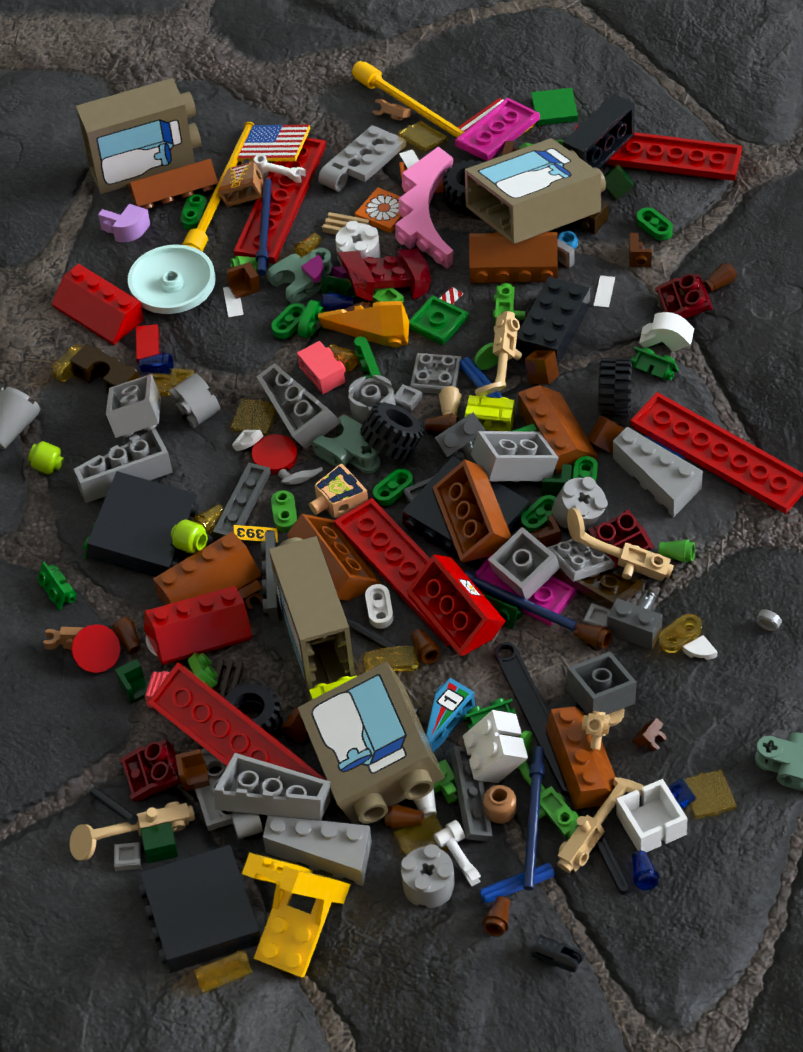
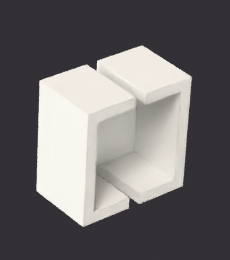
[463,710,528,783]
[616,779,687,855]

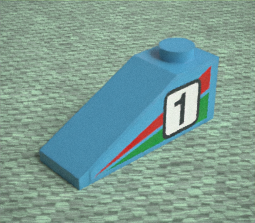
[426,678,475,752]

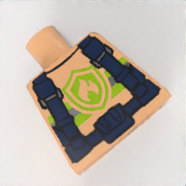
[309,463,368,518]

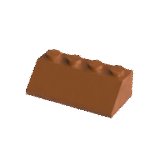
[126,159,218,209]
[469,232,558,283]
[518,385,598,474]
[432,459,511,562]
[287,514,381,601]
[153,531,262,605]
[545,706,616,810]

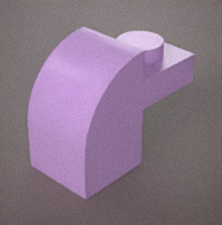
[98,204,150,242]

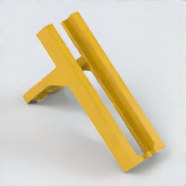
[242,853,351,978]

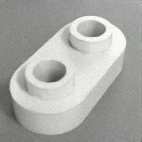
[365,584,393,629]

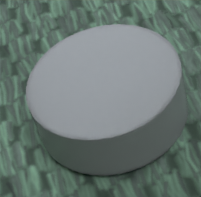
[756,609,782,632]

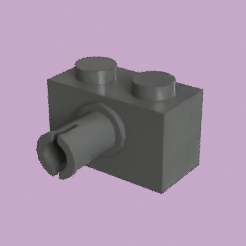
[433,413,486,464]
[607,590,662,650]

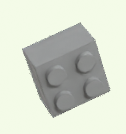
[488,527,560,600]

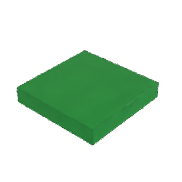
[531,88,578,126]
[409,295,469,346]

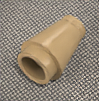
[439,386,461,415]

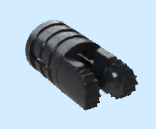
[532,934,585,973]

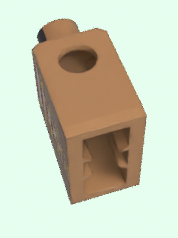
[218,159,263,207]

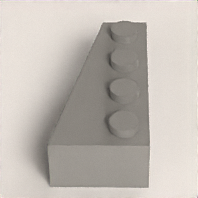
[257,363,342,449]
[74,427,172,503]
[613,427,703,518]
[214,753,331,820]
[263,815,372,886]

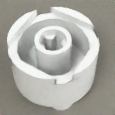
[335,221,380,267]

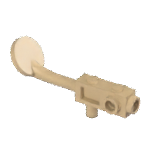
[475,311,522,396]
[567,508,674,581]
[582,708,624,750]
[557,778,644,873]
[70,802,195,861]

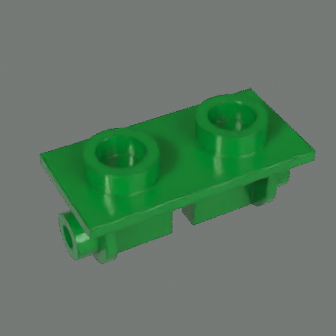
[631,347,679,381]
[38,561,76,611]
[463,698,516,731]

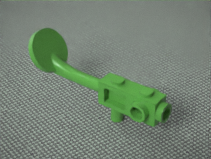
[474,283,525,370]
[518,730,579,841]

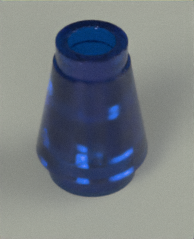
[321,291,353,312]
[139,352,174,374]
[632,850,659,890]

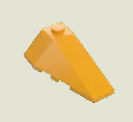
[318,301,409,348]

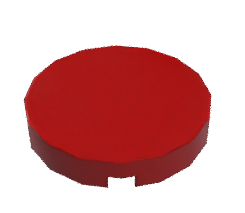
[252,434,298,474]
[71,624,121,673]

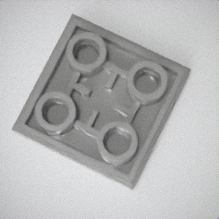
[410,353,461,394]
[547,539,614,582]

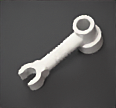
[254,154,306,183]
[434,820,481,887]

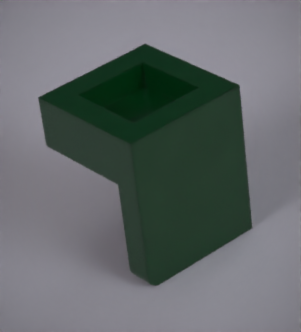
[604,164,634,199]
[542,464,572,497]
[115,659,149,704]
[141,822,178,864]

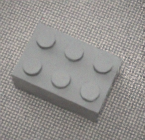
[106,374,161,438]
[471,431,558,482]

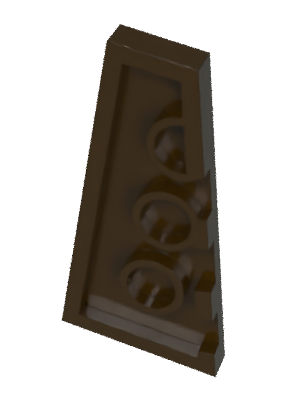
[553,568,643,609]

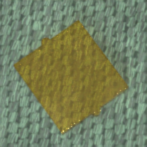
[398,121,448,151]
[231,398,277,436]
[681,769,737,819]
[394,814,450,856]

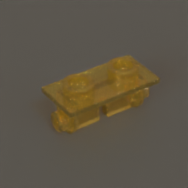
[193,950,253,993]

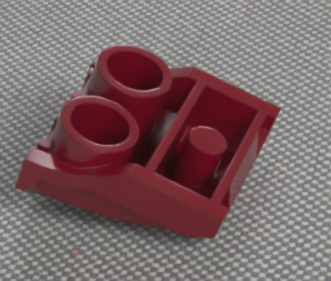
[655,273,713,318]
[587,509,655,569]
[119,739,182,802]

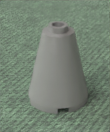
[0,387,40,450]

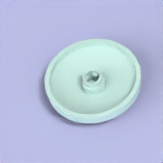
[128,245,215,314]

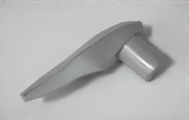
[278,467,323,485]

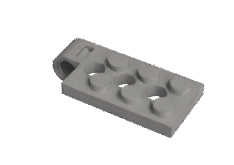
[318,125,406,192]
[195,748,263,840]

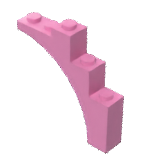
[395,147,454,269]

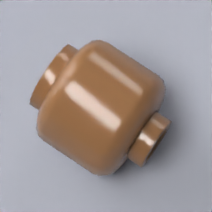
[483,785,517,824]

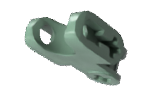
[266,248,333,304]
[312,415,381,473]
[755,732,803,791]

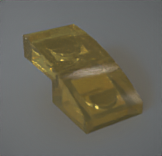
[148,369,194,396]
[362,646,419,671]

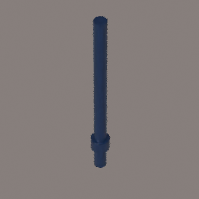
[256,179,272,275]
[464,570,577,631]
[523,746,545,891]

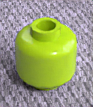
[28,441,64,475]
[171,519,208,554]

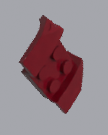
[337,249,431,301]

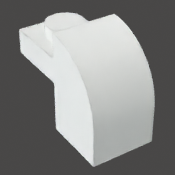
[639,312,694,352]

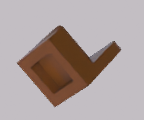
[226,262,260,299]
[525,350,559,385]
[588,415,625,453]
[530,515,561,547]
[175,749,210,791]

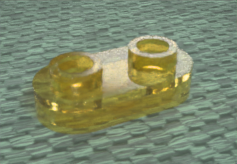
[52,344,83,382]
[659,614,702,653]

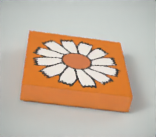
[355,187,403,233]

